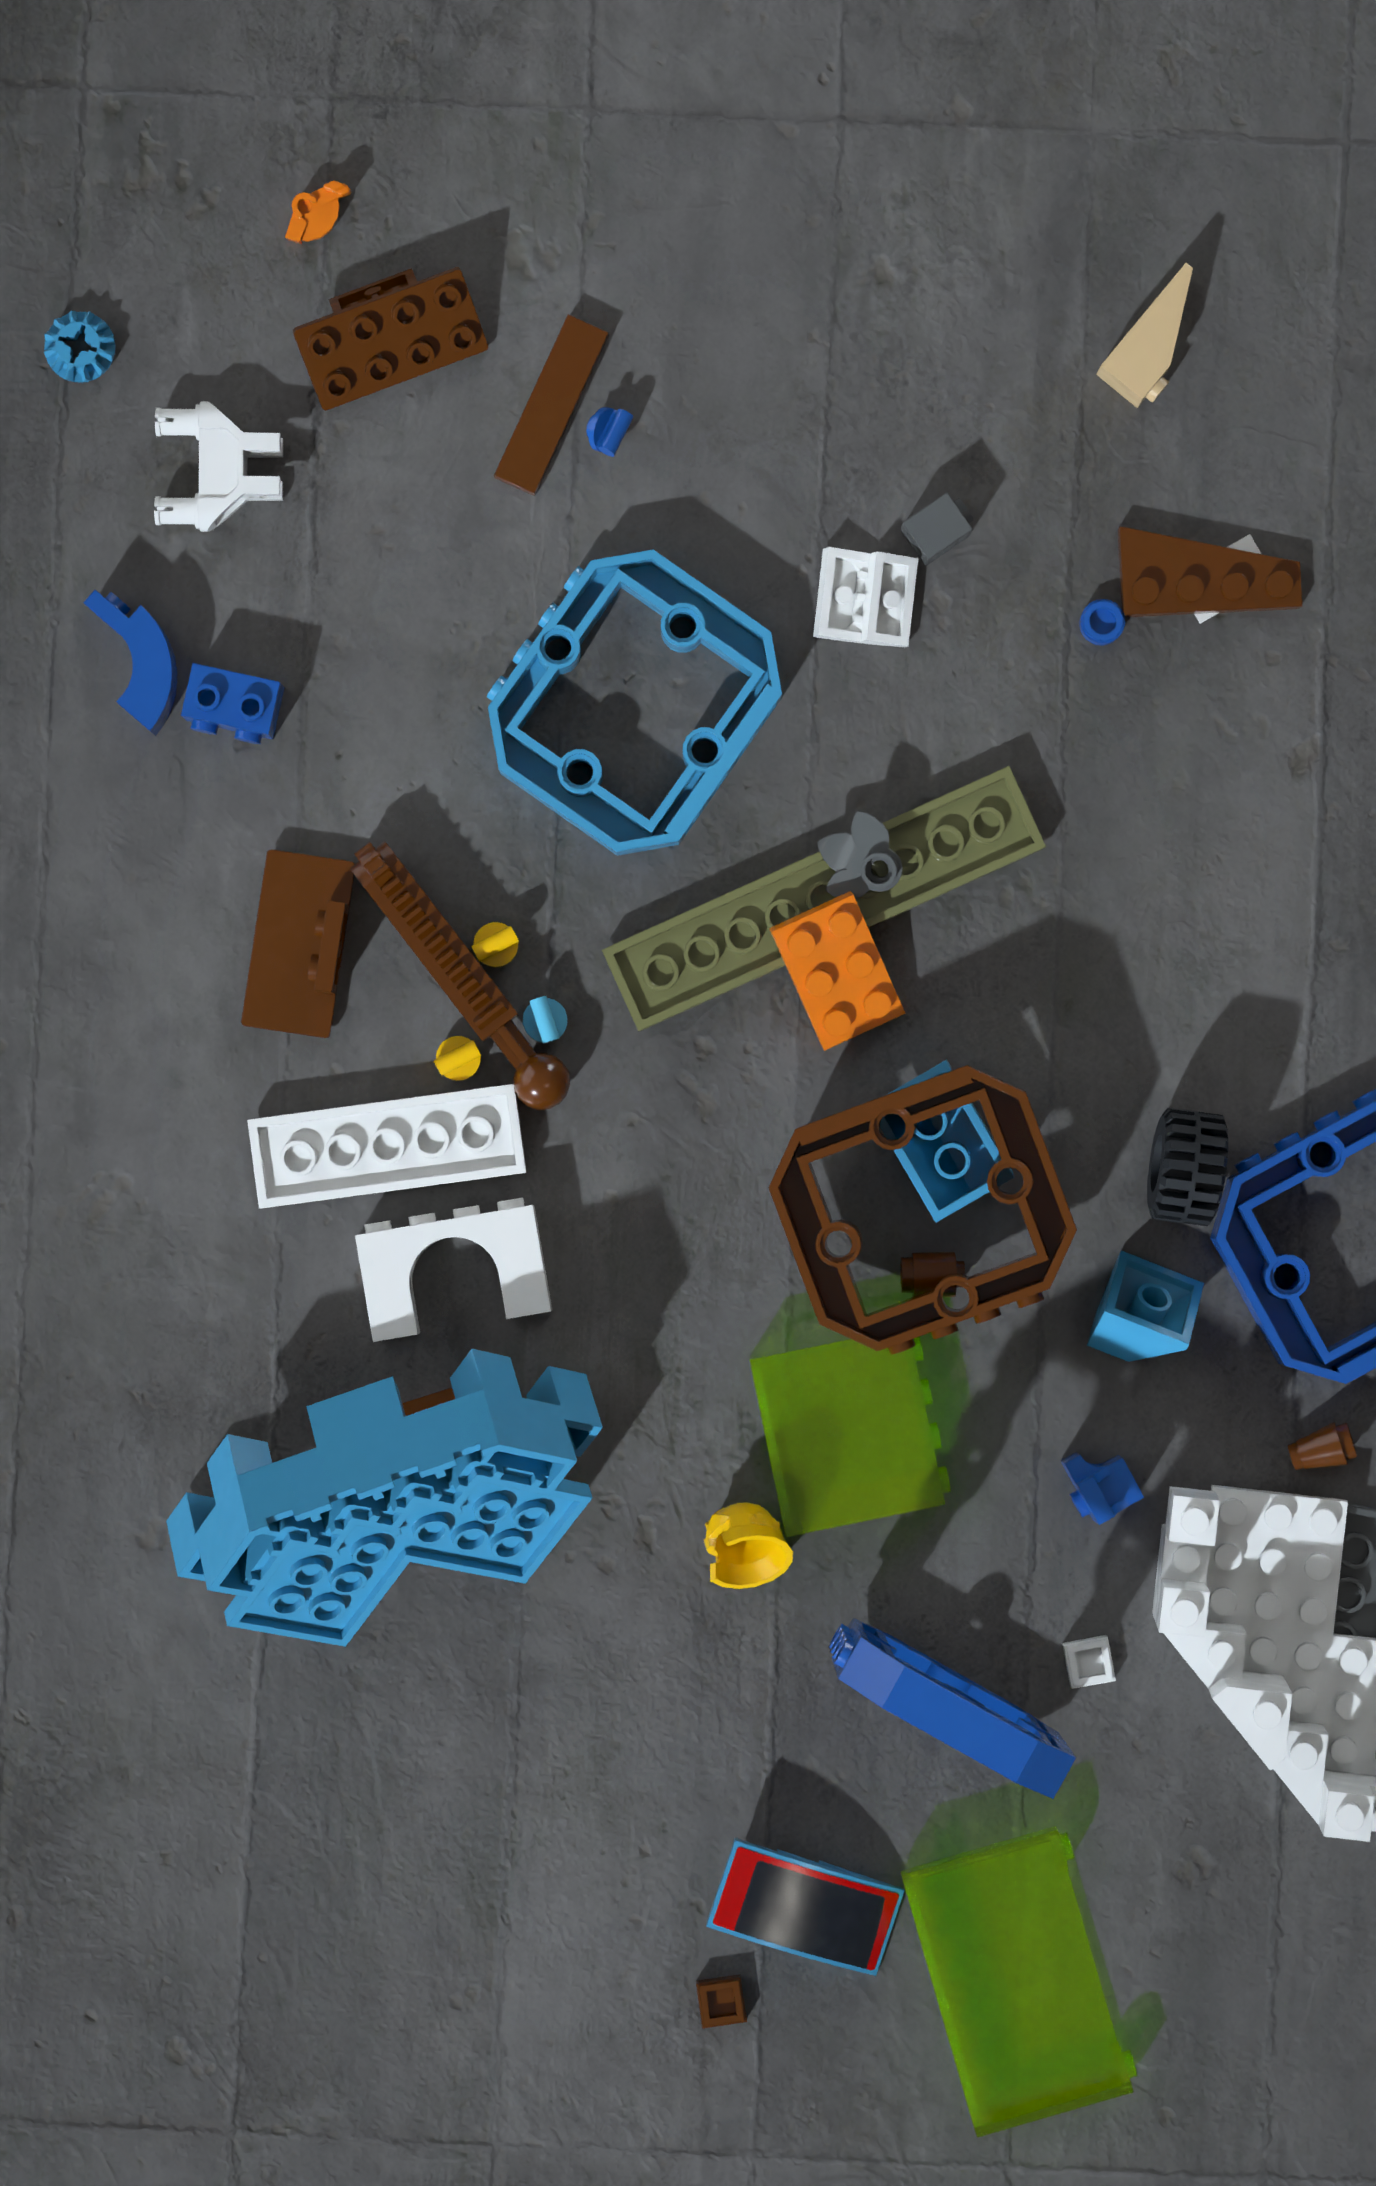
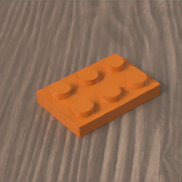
[769,891,906,1051]

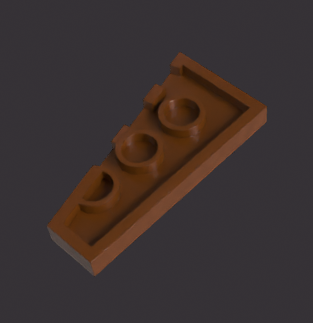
[1118,526,1302,617]

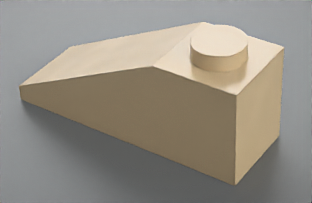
[1096,263,1193,408]

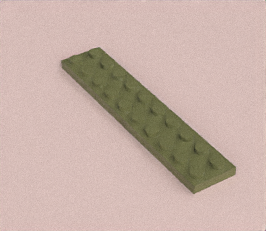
[602,766,1046,1032]

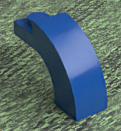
[83,590,177,736]

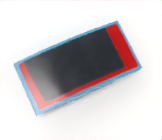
[706,1838,905,1976]

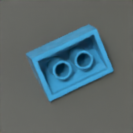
[880,1060,1015,1222]

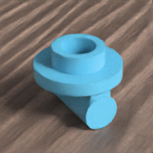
[523,996,568,1044]

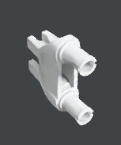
[154,401,283,532]

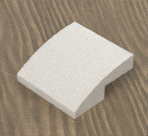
[813,547,918,647]

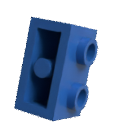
[181,663,285,744]

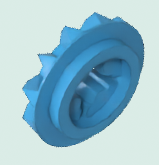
[44,310,116,383]

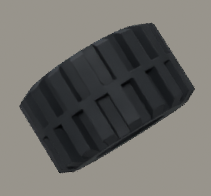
[1147,1108,1228,1226]

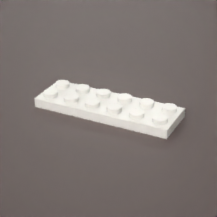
[247,1084,527,1209]

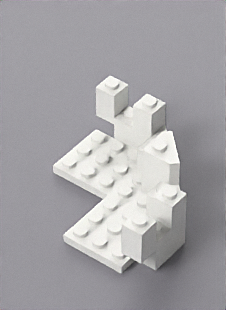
[1152,1485,1376,1842]

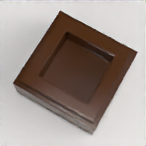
[696,1974,747,2029]

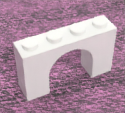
[355,1198,552,1342]

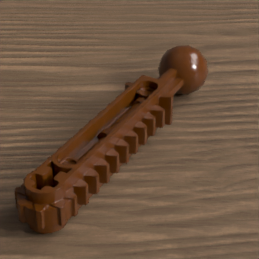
[350,841,570,1110]

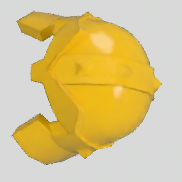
[703,1502,793,1589]

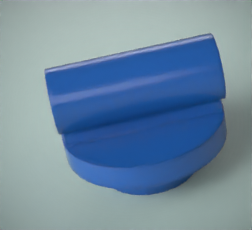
[586,407,634,457]

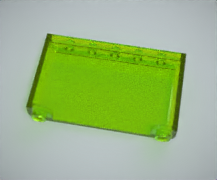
[900,1826,1138,2138]

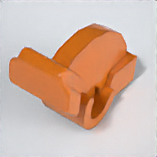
[285,180,352,244]

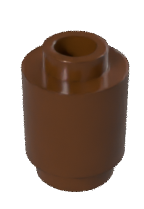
[900,1252,965,1297]

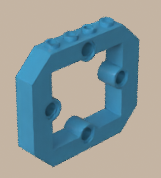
[487,549,782,856]

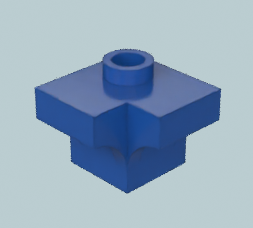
[1060,1452,1144,1525]

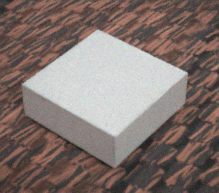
[1062,1635,1116,1689]

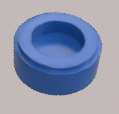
[1079,599,1125,646]

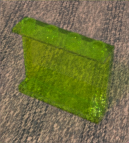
[749,1337,951,1537]

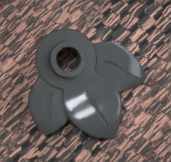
[817,811,903,899]

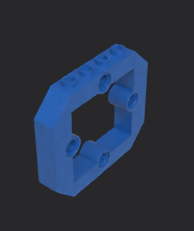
[1210,1089,1376,1384]
[829,1618,1076,1799]

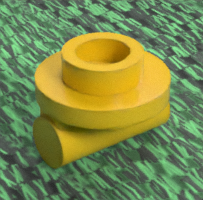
[471,922,519,967]
[434,1036,482,1081]

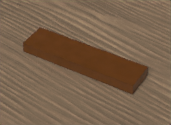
[494,314,609,496]

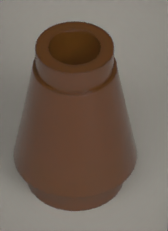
[1288,1421,1358,1470]

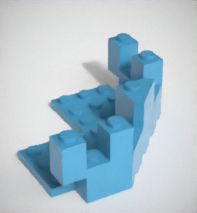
[166,1349,603,1647]

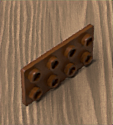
[293,267,488,411]
[241,849,355,1038]

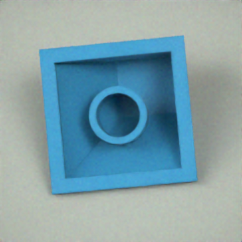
[1087,1251,1204,1362]

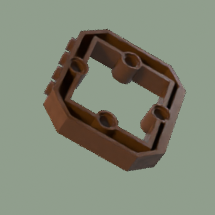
[768,1065,1077,1355]

